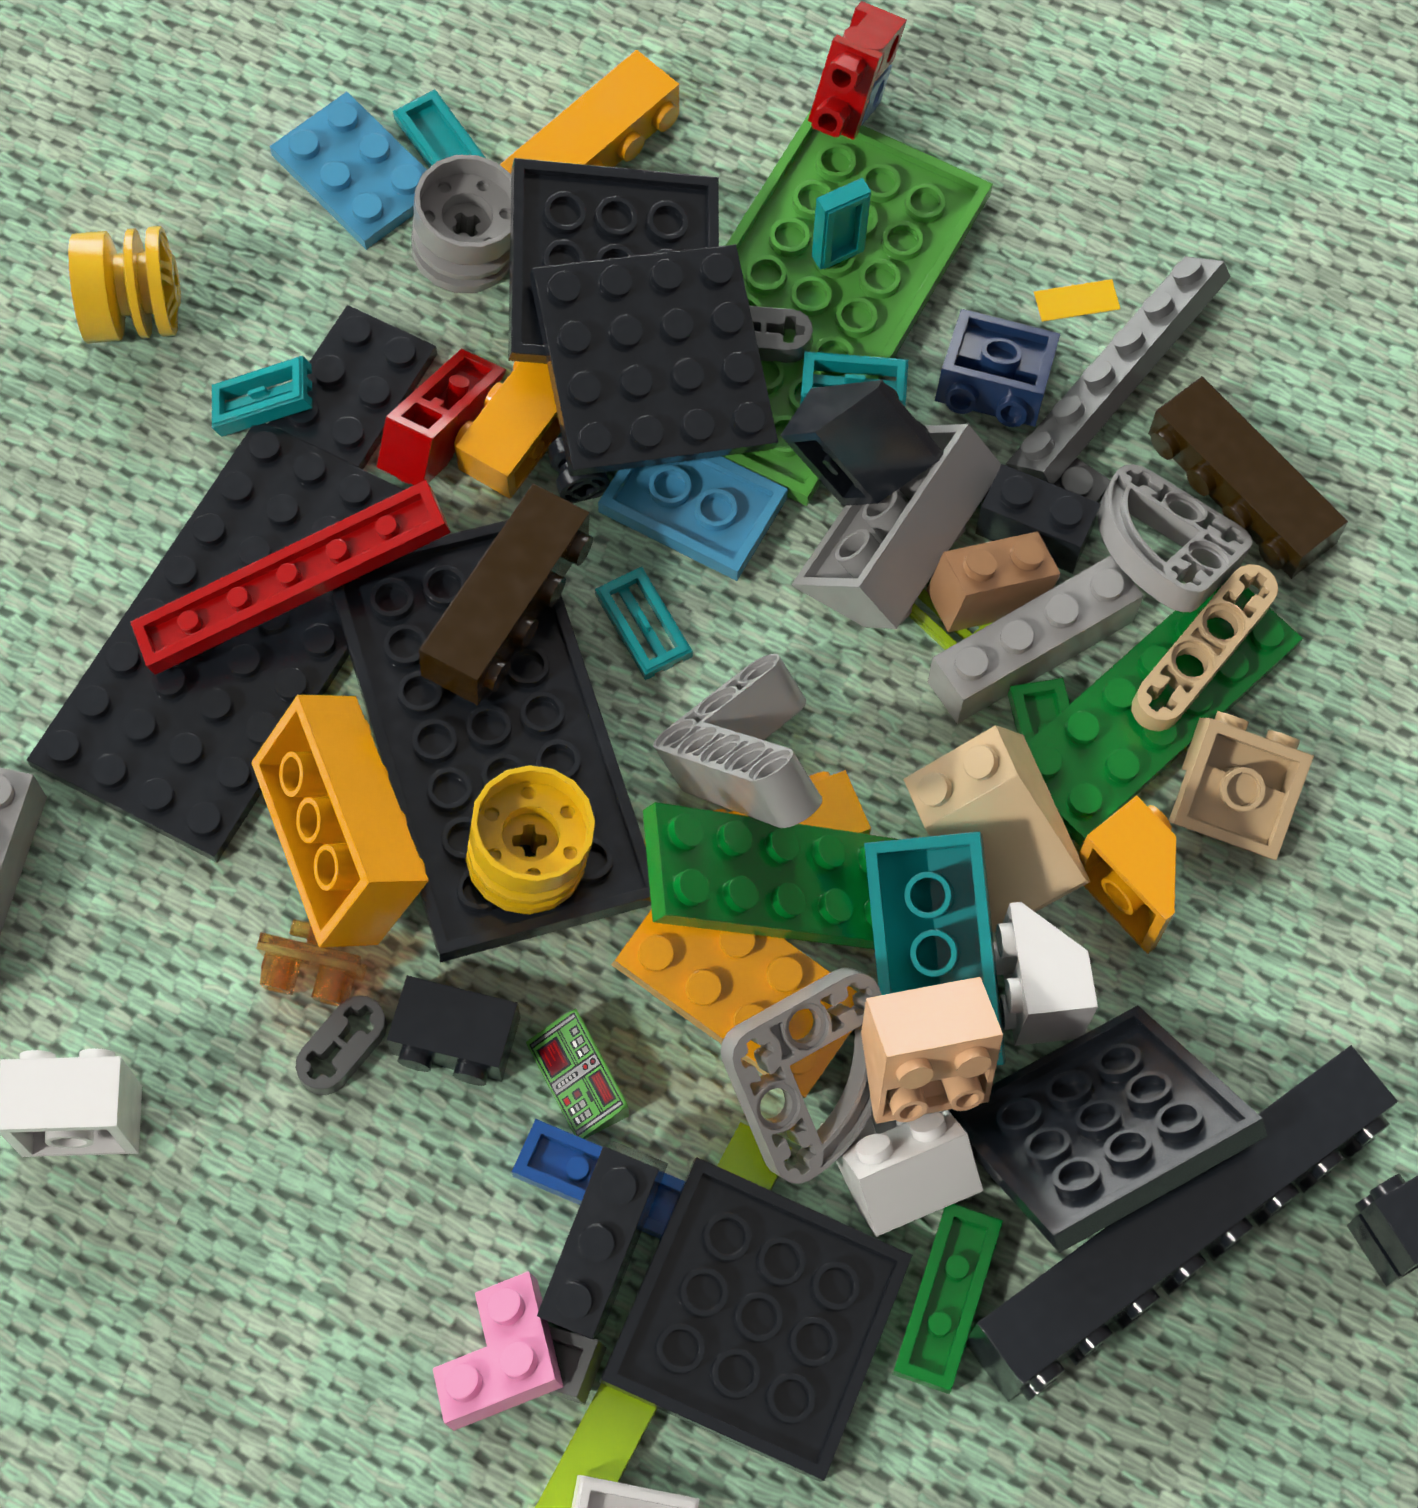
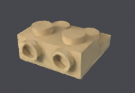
[1169,711,1314,860]

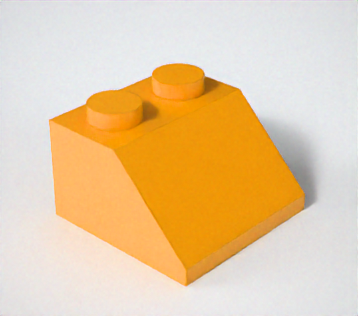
[1079,795,1176,954]

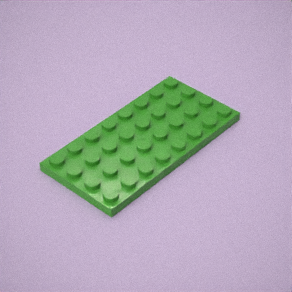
[722,110,993,506]

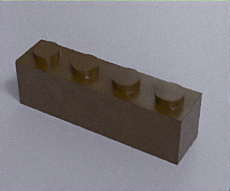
[1148,376,1348,579]
[419,484,593,705]

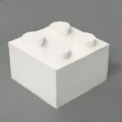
[0,1049,142,1157]

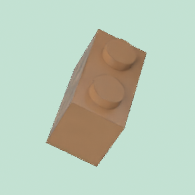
[926,531,1061,633]

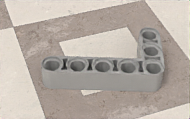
[653,654,822,828]

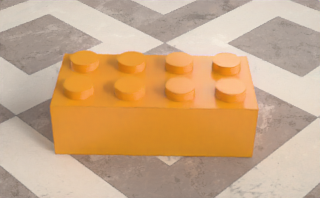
[251,695,429,948]
[612,909,857,1098]

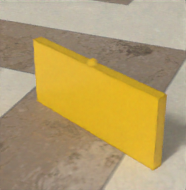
[1034,279,1120,322]

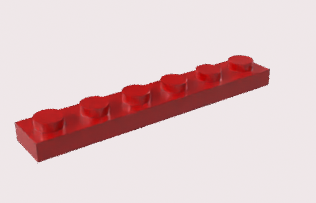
[130,480,451,675]

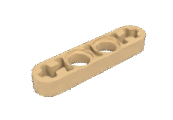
[1131,564,1278,731]

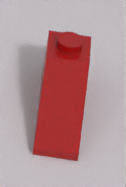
[377,348,506,485]

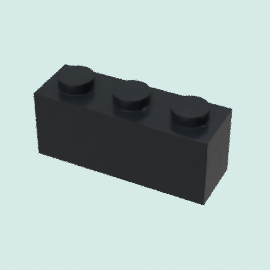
[537,1141,668,1339]

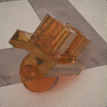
[256,919,368,1007]

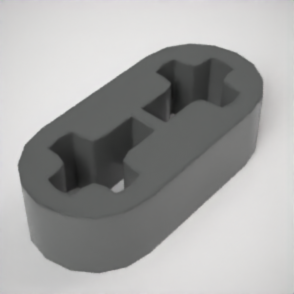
[749,306,813,363]
[295,996,387,1095]

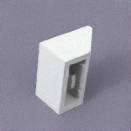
[994,902,1098,1046]
[820,1110,983,1237]

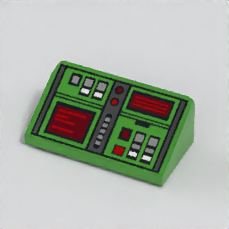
[526,1008,629,1139]

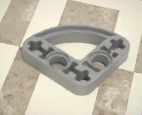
[1098,464,1253,612]
[721,968,882,1184]

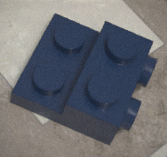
[934,309,1060,427]

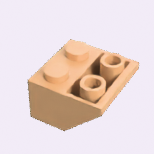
[861,977,1003,1124]

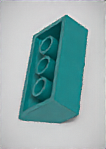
[864,831,1006,1066]

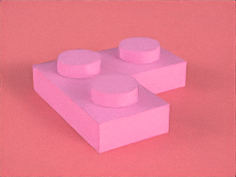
[433,1271,564,1431]

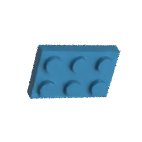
[270,91,427,250]
[598,456,788,581]

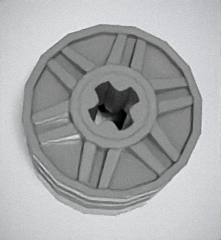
[411,155,511,293]

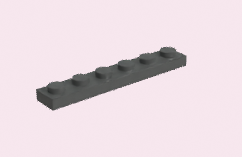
[1006,256,1231,484]

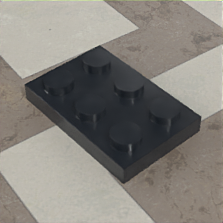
[268,305,437,470]

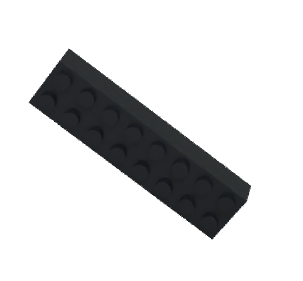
[966,1045,1398,1402]

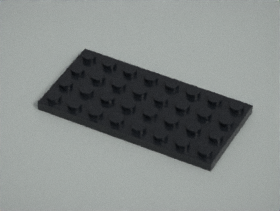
[26,423,404,863]
[331,520,651,963]

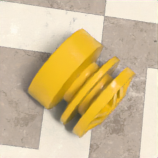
[68,226,181,344]
[466,765,595,915]

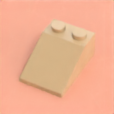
[903,725,1091,933]

